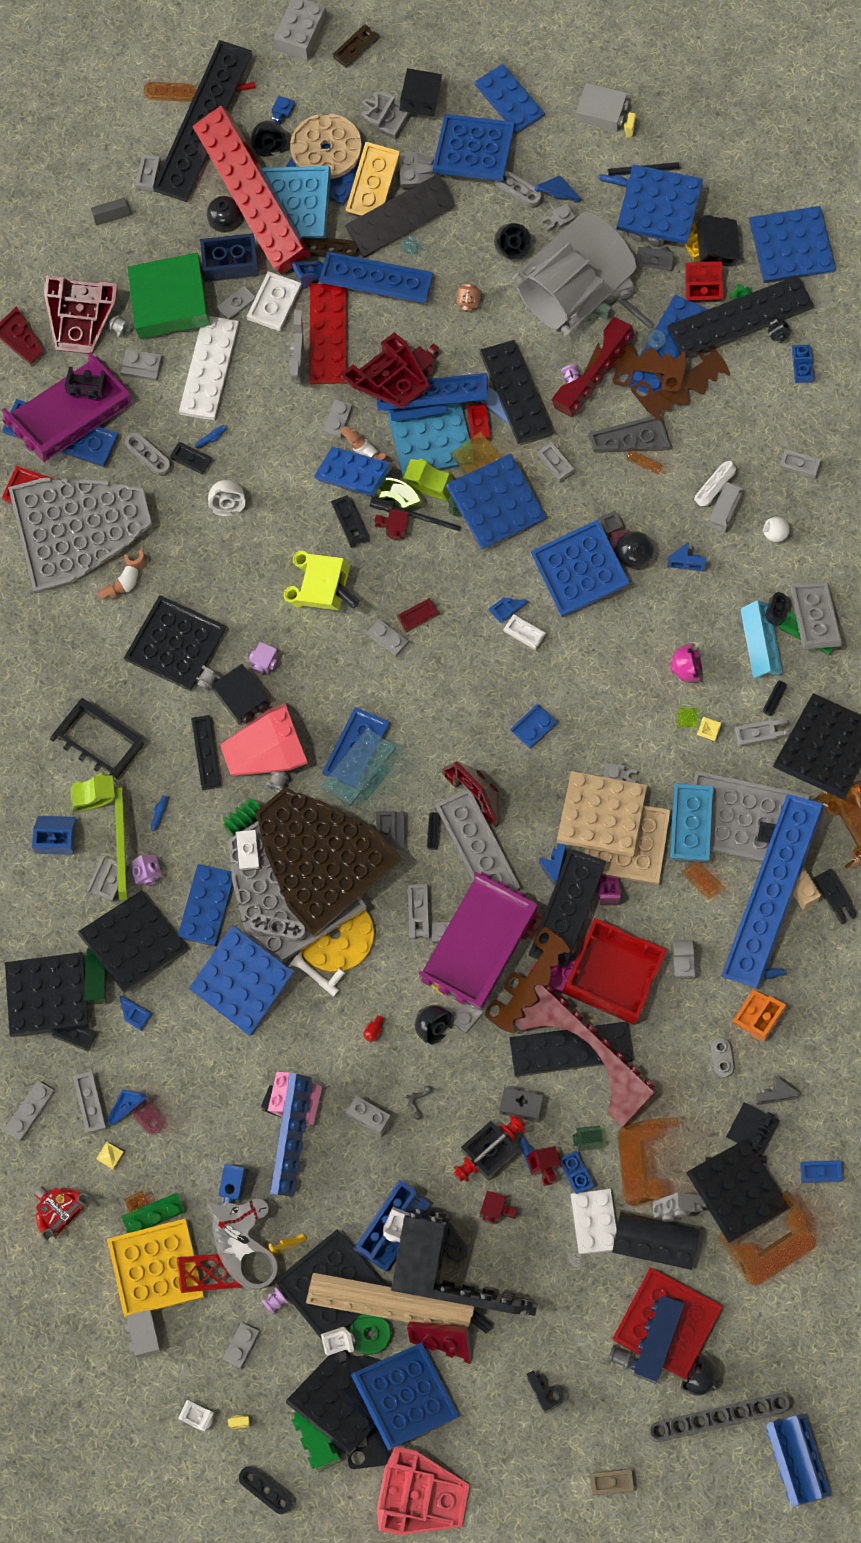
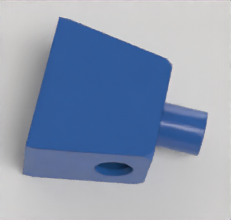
[219,1164,249,1204]

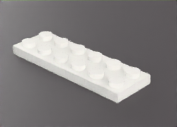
[179,316,239,421]

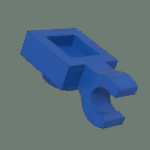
[271,96,295,125]

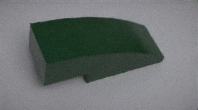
[85,948,107,1004]

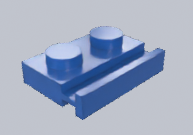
[510,703,557,749]

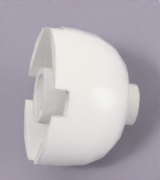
[208,480,245,516]

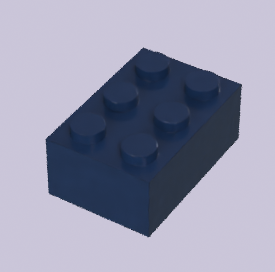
[200,233,259,282]

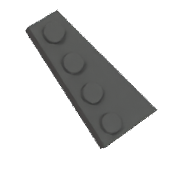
[588,416,670,452]

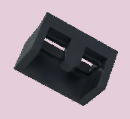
[65,366,107,400]

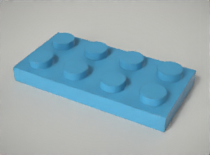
[670,783,713,862]

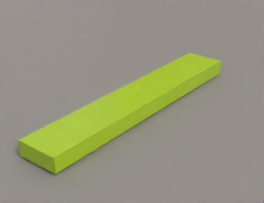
[115,788,127,900]

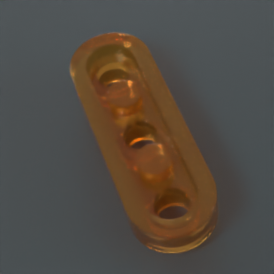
[143,82,196,102]

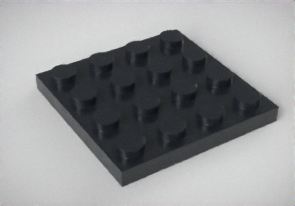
[124,595,226,692]
[78,890,188,993]
[5,952,89,1037]
[686,1138,790,1243]
[275,1229,384,1340]
[286,1350,376,1455]

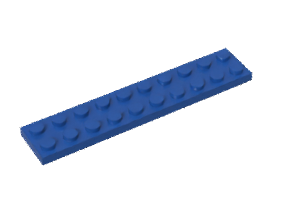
[721,794,825,989]

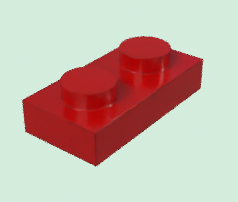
[467,404,490,442]

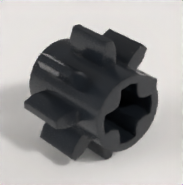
[768,319,791,343]

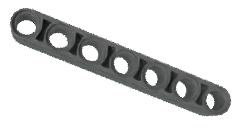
[649,1393,789,1442]

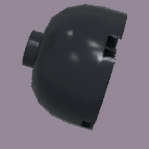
[251,120,287,157]
[207,196,243,233]
[494,223,531,260]
[616,531,654,568]
[414,1005,454,1045]
[681,1353,719,1396]

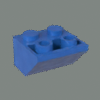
[32,816,77,855]

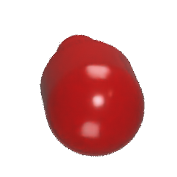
[363,1015,384,1042]

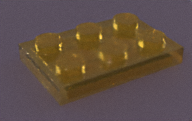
[451,431,501,474]

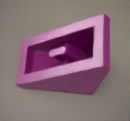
[599,876,620,906]

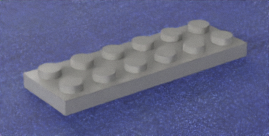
[435,789,520,892]

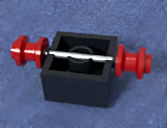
[453,1115,526,1183]

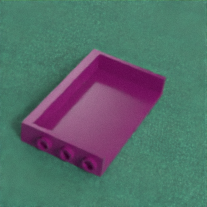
[2,352,132,462]
[418,872,538,1011]

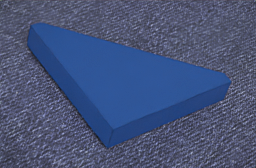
[534,175,580,203]
[107,1089,147,1125]

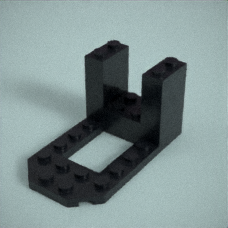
[391,1208,538,1316]

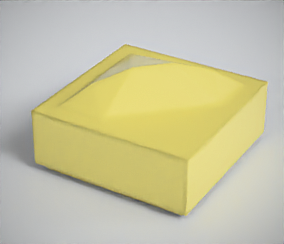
[624,113,636,138]
[697,716,722,741]
[96,1142,124,1170]
[228,1415,251,1429]

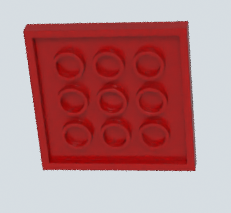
[612,1267,723,1380]

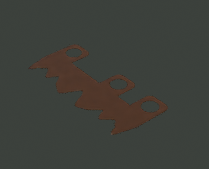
[584,342,686,391]
[631,347,730,422]
[485,927,570,1033]

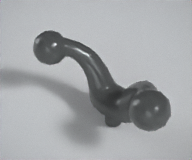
[405,1086,432,1120]

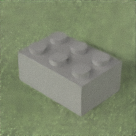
[273,0,327,60]

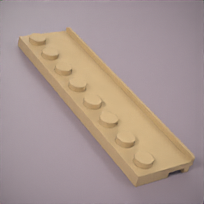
[306,1273,474,1327]

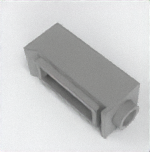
[708,482,743,533]

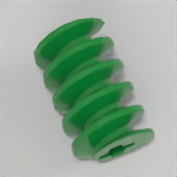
[223,798,260,837]

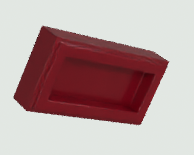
[397,598,439,633]

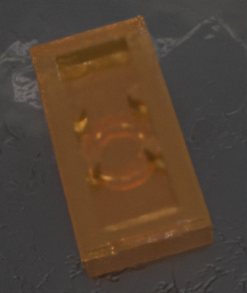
[681,861,723,901]

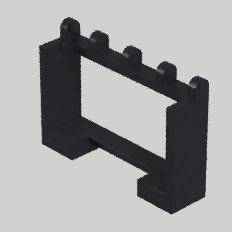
[50,698,144,780]

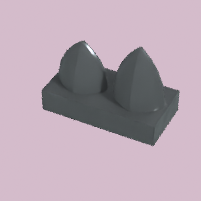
[636,245,674,271]

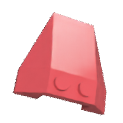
[220,702,308,776]
[377,1447,470,1535]

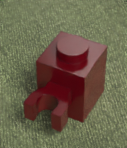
[412,343,439,377]
[375,509,409,540]
[526,1146,561,1186]
[480,1190,517,1224]

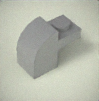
[671,940,695,978]

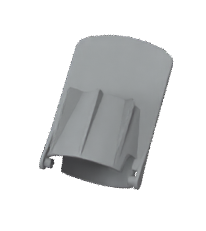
[512,211,636,336]

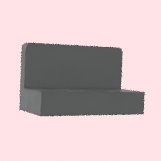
[91,198,130,226]

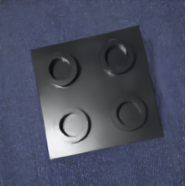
[726,1102,780,1155]

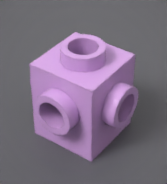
[130,855,162,886]

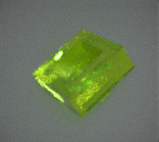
[677,708,697,728]

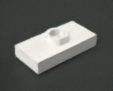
[504,614,546,650]
[236,830,259,871]

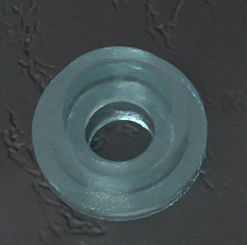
[401,237,418,254]
[647,330,666,348]

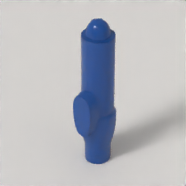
[598,174,629,186]
[195,425,227,448]
[150,795,168,831]
[763,968,785,979]
[519,1137,536,1175]

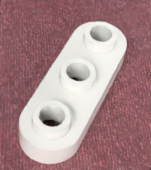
[694,461,736,506]

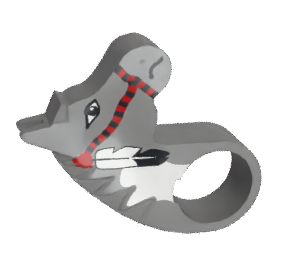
[207,1199,277,1290]

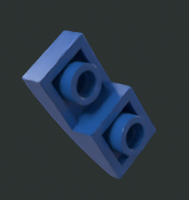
[792,345,814,383]
[560,1151,594,1194]

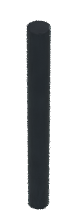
[608,162,679,176]

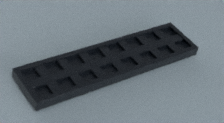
[667,275,814,358]

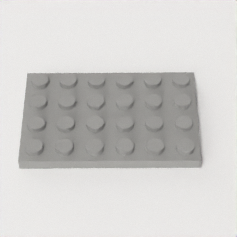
[693,771,809,862]

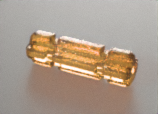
[627,450,662,474]

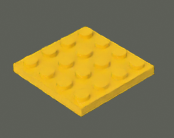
[107,1218,204,1319]

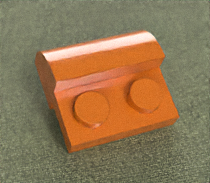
[732,989,786,1041]

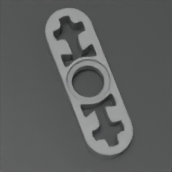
[249,914,306,941]

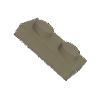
[590,1469,634,1496]

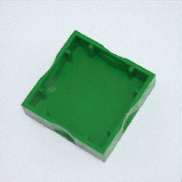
[127,252,211,339]

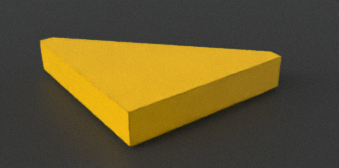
[268,1233,307,1257]

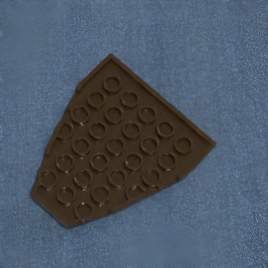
[255,788,403,937]

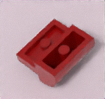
[685,261,723,300]

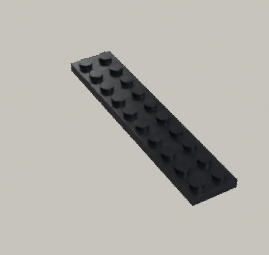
[153,40,252,202]

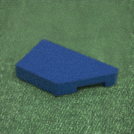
[489,597,528,624]
[120,996,152,1031]

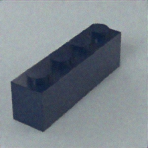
[631,1295,684,1384]

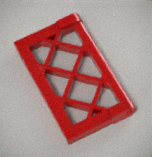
[177,1254,241,1293]

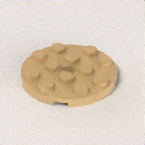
[290,114,362,179]

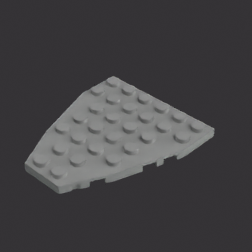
[8,478,152,593]
[228,822,367,962]

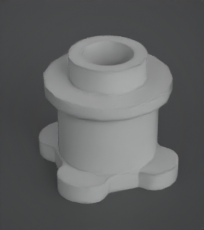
[109,315,134,338]
[196,665,221,690]
[266,771,289,793]

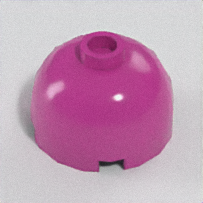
[670,643,703,682]

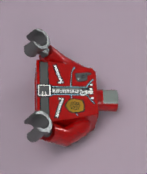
[34,1186,92,1244]

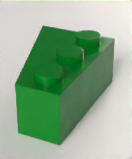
[291,1412,341,1472]

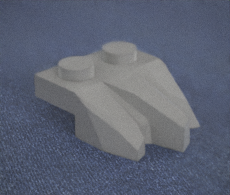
[361,92,410,139]
[399,152,445,188]

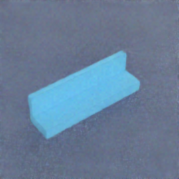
[741,600,783,678]

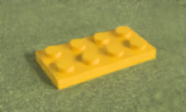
[345,142,401,216]

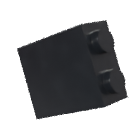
[399,68,442,116]
[696,215,740,267]
[211,664,270,725]

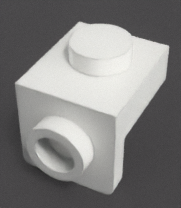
[383,1207,409,1242]
[321,1327,355,1356]
[178,1400,214,1431]

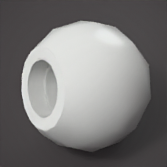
[764,516,790,542]

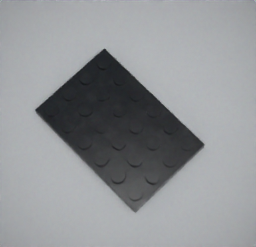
[773,693,861,800]

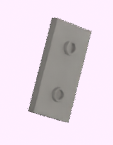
[790,583,842,649]

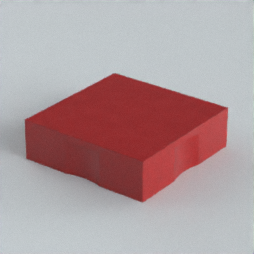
[562,918,667,1025]

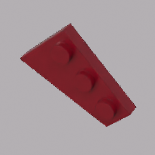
[0,306,44,366]
[407,1321,472,1364]

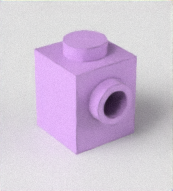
[249,642,278,675]

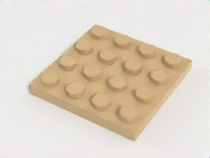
[557,771,647,857]
[585,806,670,885]

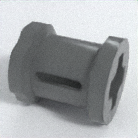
[607,1345,632,1370]

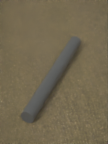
[617,298,655,329]

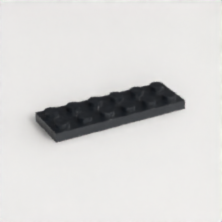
[345,174,455,257]
[480,340,553,444]
[529,848,606,969]
[509,1021,633,1077]

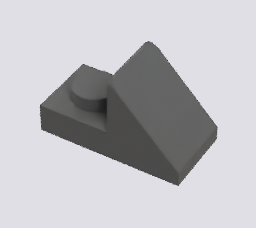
[756,1075,798,1105]

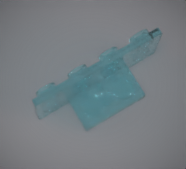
[321,729,396,806]

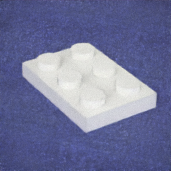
[247,271,302,332]
[571,1189,616,1255]

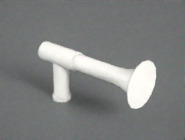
[289,951,345,997]

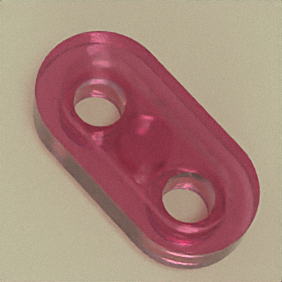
[131,1099,163,1134]

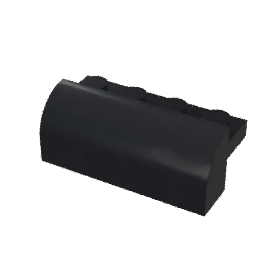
[612,1209,700,1270]

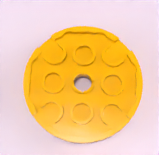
[300,910,374,973]

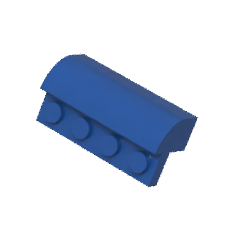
[353,1180,430,1271]
[766,1414,832,1507]

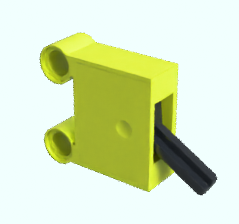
[284,550,360,611]

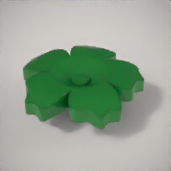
[729,284,751,299]

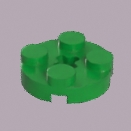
[350,1314,391,1355]

